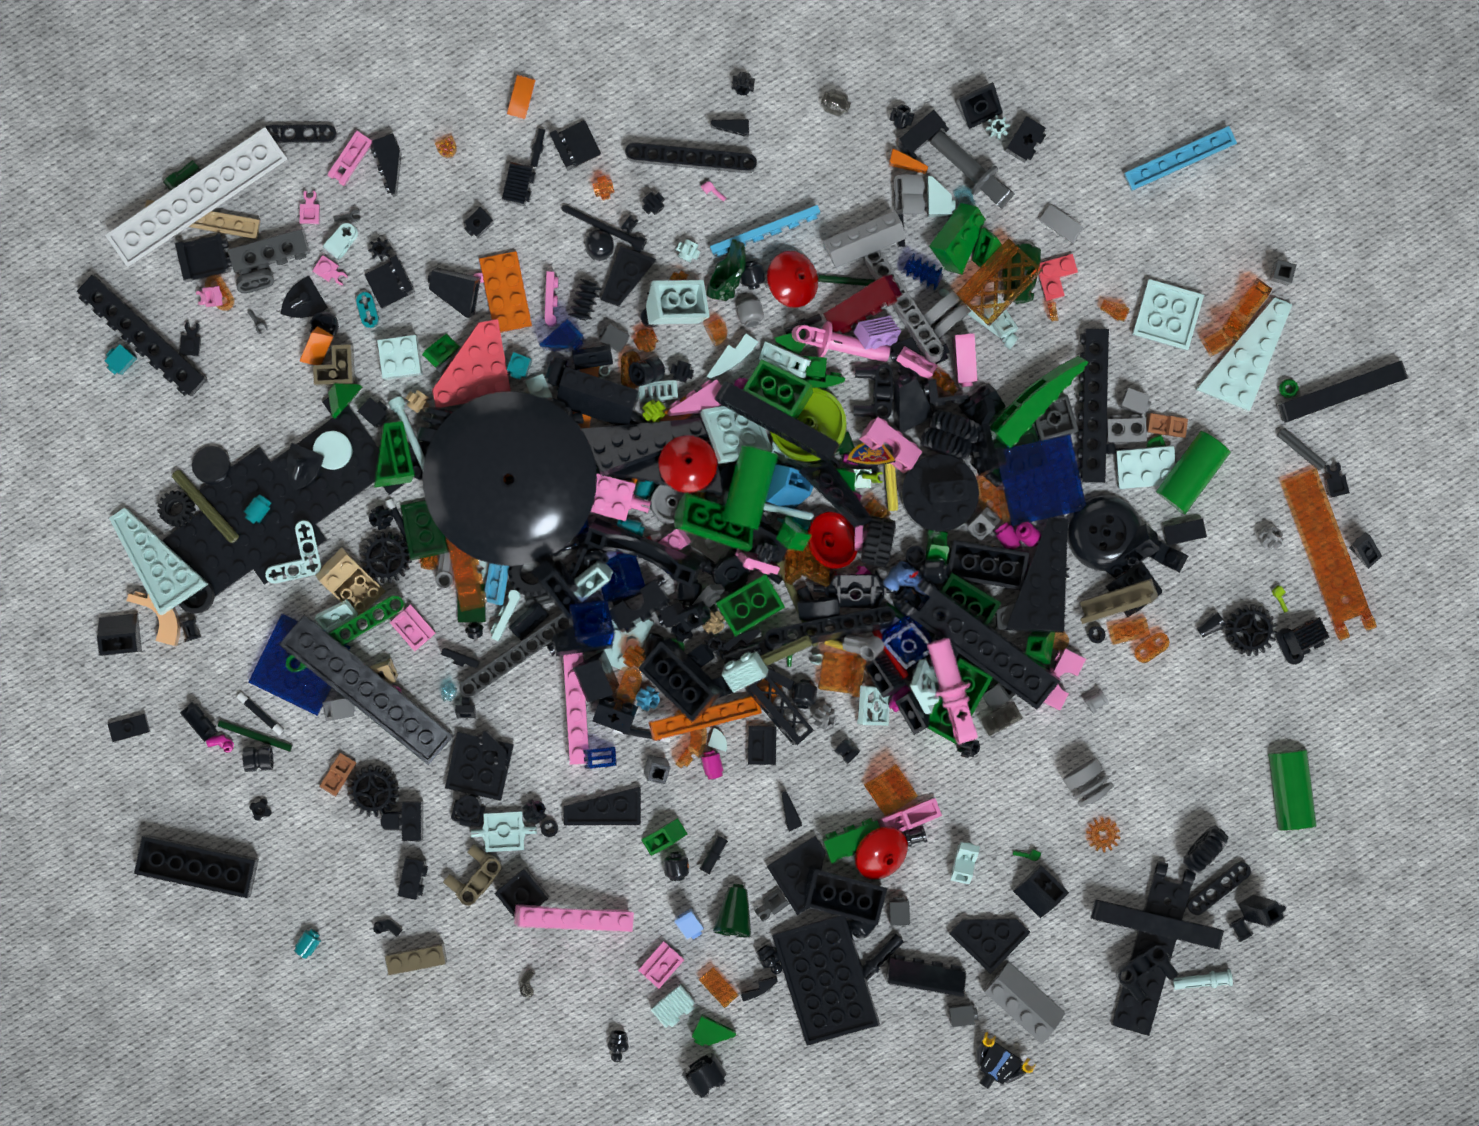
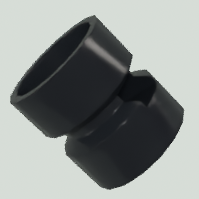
[629,357,665,386]
[242,746,274,772]

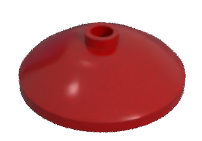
[767,251,818,308]
[659,435,717,493]
[808,512,858,569]
[855,827,908,880]

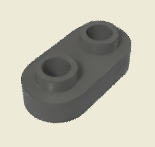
[236,269,274,294]

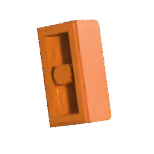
[300,326,334,365]

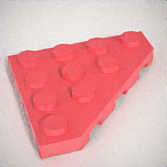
[432,319,511,408]

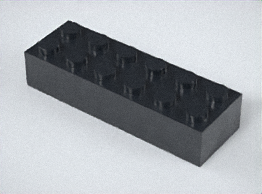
[134,835,259,898]

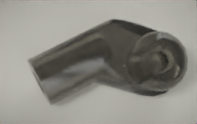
[519,968,536,998]

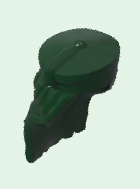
[706,239,746,301]
[1001,243,1041,304]

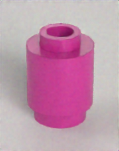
[995,522,1021,550]
[1016,522,1041,547]
[701,750,724,779]

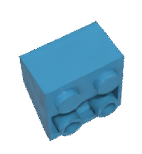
[766,464,813,509]

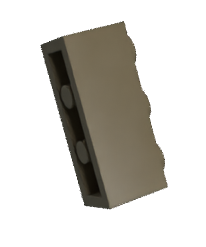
[385,943,448,975]

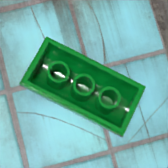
[1156,431,1231,515]
[722,445,778,530]
[674,493,753,552]
[928,658,993,744]
[1268,749,1317,831]

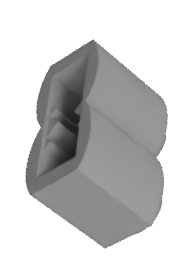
[894,174,925,215]

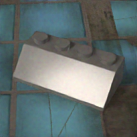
[822,211,906,268]
[983,961,1065,1044]

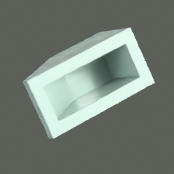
[927,176,956,217]

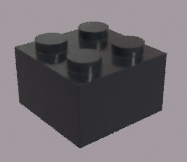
[494,867,550,918]

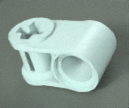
[323,223,358,260]

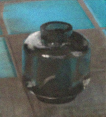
[821,89,851,117]

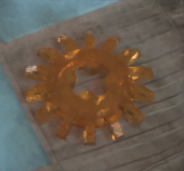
[1086,818,1120,852]

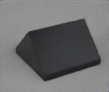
[956,82,1003,129]
[573,651,619,702]

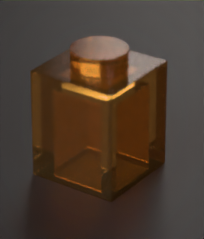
[1201,328,1233,357]

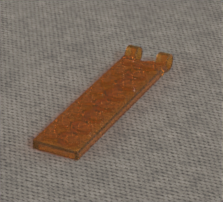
[1280,468,1377,641]

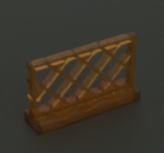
[956,238,1043,326]

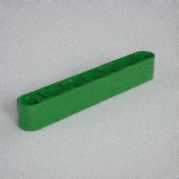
[286,596,406,672]

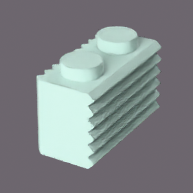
[573,561,613,602]
[722,651,769,692]
[651,984,695,1028]

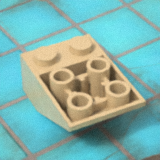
[315,548,386,616]

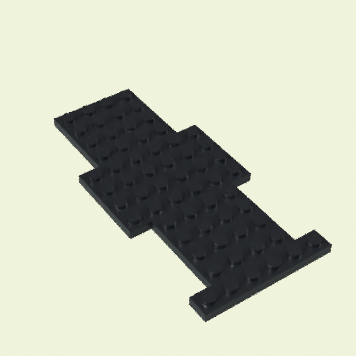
[162,397,405,614]

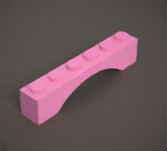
[563,652,590,765]
[514,905,634,932]

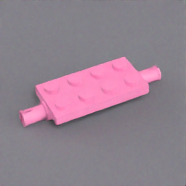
[591,473,651,521]

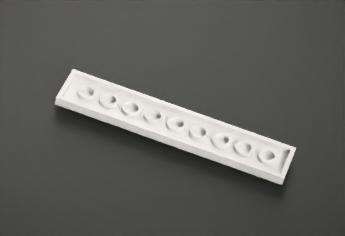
[105,127,287,267]

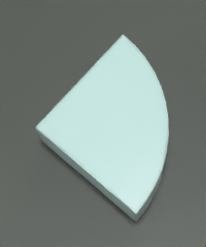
[708,728,727,752]

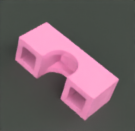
[859,417,922,473]
[1043,649,1086,710]

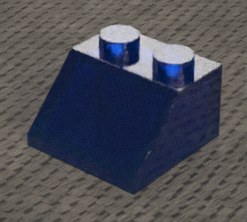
[539,318,585,352]
[601,553,645,603]
[569,600,615,647]
[882,615,933,669]

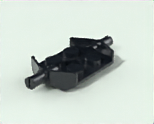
[813,570,898,608]

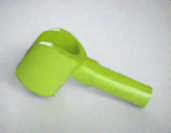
[862,472,883,484]
[1272,585,1288,613]

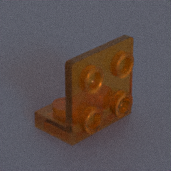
[785,545,830,587]
[818,651,866,697]

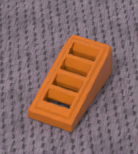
[889,148,928,174]

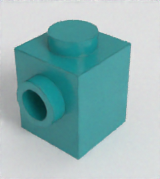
[104,344,137,375]
[507,352,532,380]

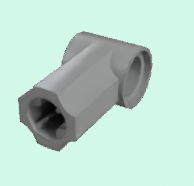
[436,552,457,590]
[843,634,884,661]

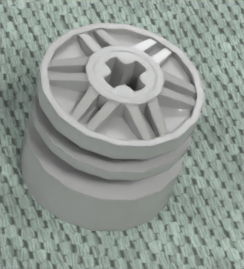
[1063,758,1114,807]

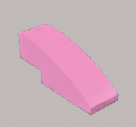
[878,798,942,832]

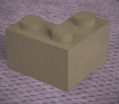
[313,344,355,386]

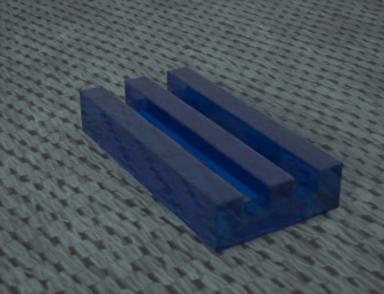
[583,747,617,769]

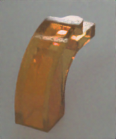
[1221,278,1272,341]
[674,709,707,768]

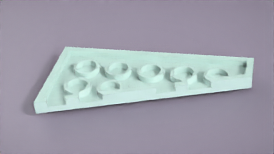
[1196,298,1293,411]
[109,508,208,615]

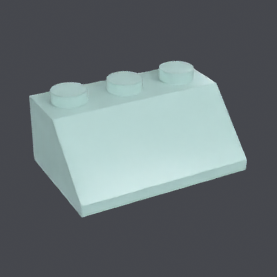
[646,280,710,325]

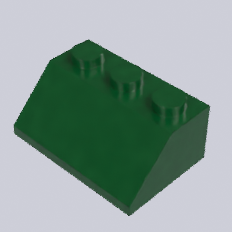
[939,573,1001,625]

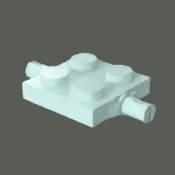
[471,811,537,852]

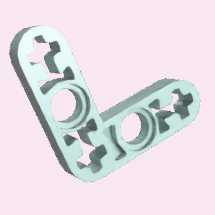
[266,520,321,583]

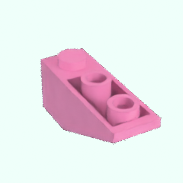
[668,379,721,416]

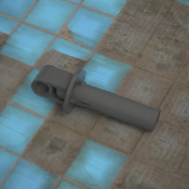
[930,130,1015,209]

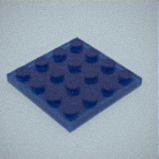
[999,434,1086,526]
[248,613,352,716]

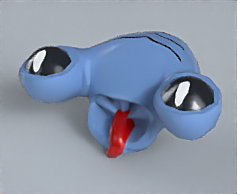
[883,561,928,597]

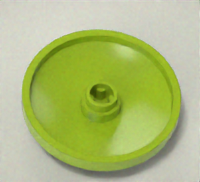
[771,388,847,462]

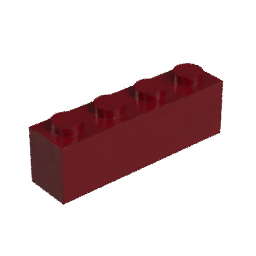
[823,275,902,335]

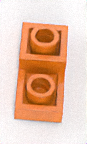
[507,74,536,119]

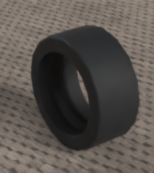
[179,578,215,613]

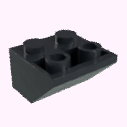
[97,613,142,656]
[1013,864,1069,918]

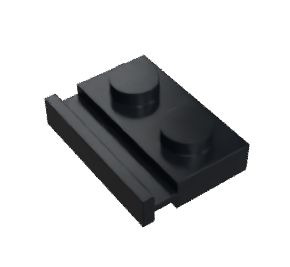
[748,726,777,765]

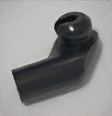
[373,919,403,937]

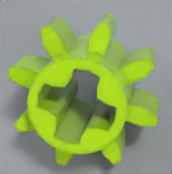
[642,399,666,422]

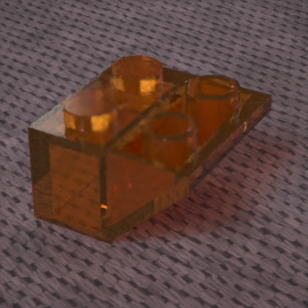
[864,763,918,816]

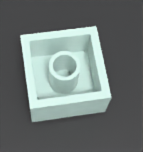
[377,335,423,380]

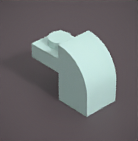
[951,842,980,884]

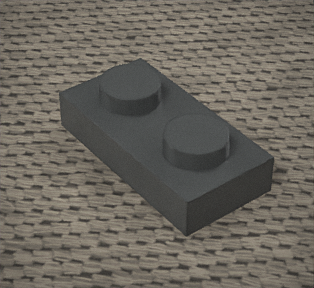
[692,584,725,616]

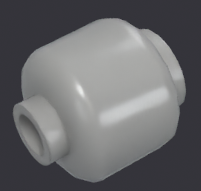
[737,297,764,327]

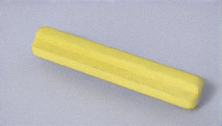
[884,454,898,511]

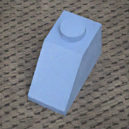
[675,908,704,939]

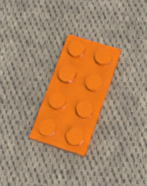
[479,251,532,333]

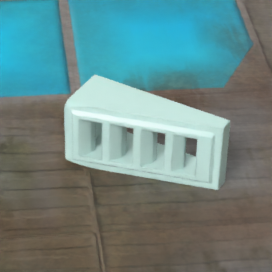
[639,380,678,403]

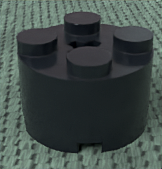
[682,1053,727,1098]

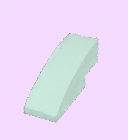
[707,334,759,380]

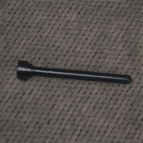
[561,205,647,253]

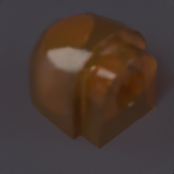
[704,318,728,347]
[864,497,891,518]

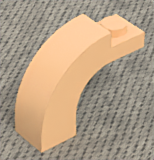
[126,591,181,646]

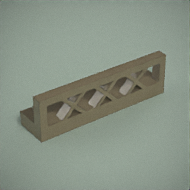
[1080,579,1158,624]

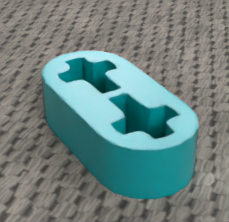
[356,292,379,328]

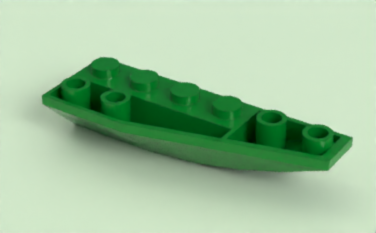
[990,356,1088,448]

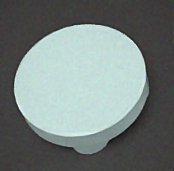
[313,431,353,470]

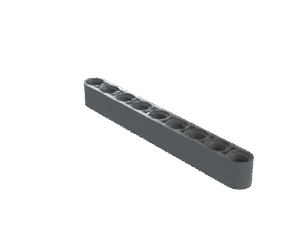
[460,593,605,697]

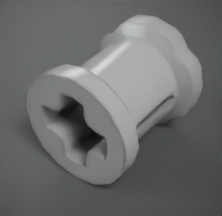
[1084,689,1109,714]

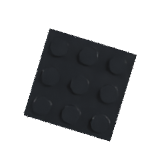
[445,732,514,801]

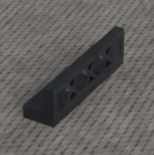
[744,675,814,745]

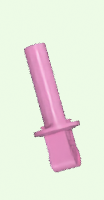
[792,321,890,362]

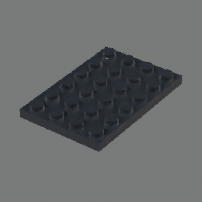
[772,916,880,1046]

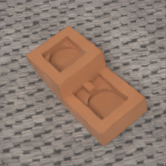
[1146,413,1188,438]
[319,753,356,797]

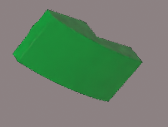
[806,372,845,389]

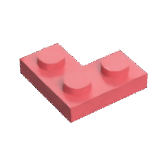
[1038,254,1078,301]

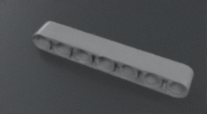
[864,250,943,362]

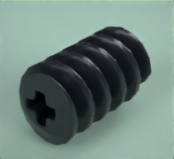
[568,279,602,321]

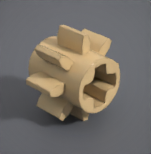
[405,390,430,413]
[702,610,725,634]

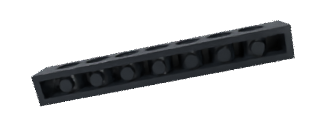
[76,275,207,397]
[1077,328,1109,483]

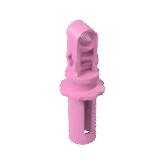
[927,638,977,744]

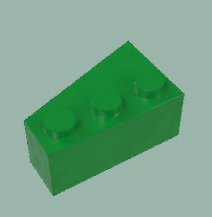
[929,203,986,275]
[374,421,414,488]
[823,818,880,864]

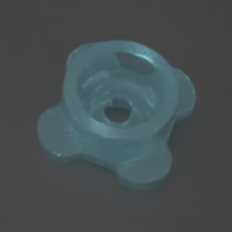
[955,188,976,207]
[441,682,457,702]

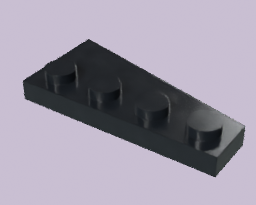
[799,461,872,528]
[564,786,641,826]

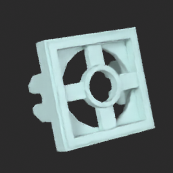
[911,659,939,714]
[857,685,890,726]

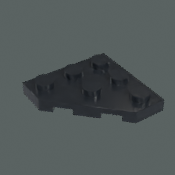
[767,836,826,915]
[949,918,1031,974]

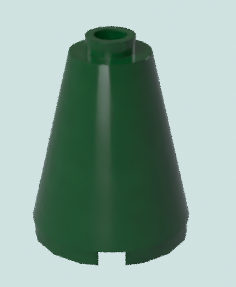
[713,884,751,938]

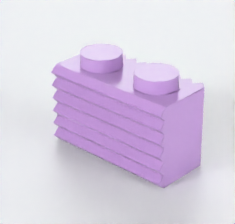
[854,315,901,350]

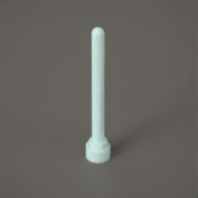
[939,289,1019,350]
[388,397,425,471]
[723,491,814,520]

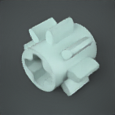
[985,115,1010,140]
[676,239,700,263]

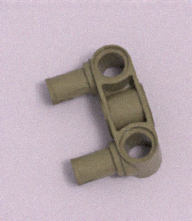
[443,844,502,906]

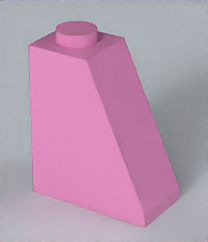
[952,333,977,387]

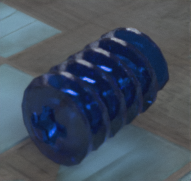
[902,253,943,291]

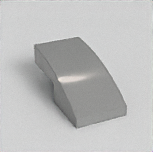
[1039,205,1084,244]

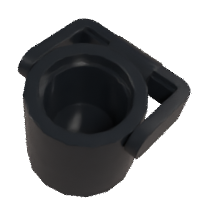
[451,794,486,828]

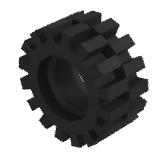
[157,490,196,527]

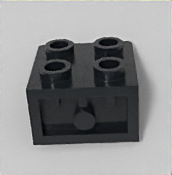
[549,120,601,171]
[365,255,415,308]

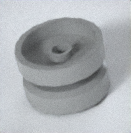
[924,291,971,338]
[650,485,692,524]

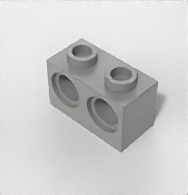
[1106,415,1147,443]

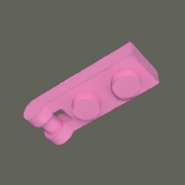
[328,131,372,186]
[545,271,559,327]

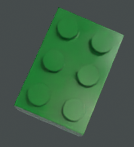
[743,359,813,419]
[716,574,785,636]

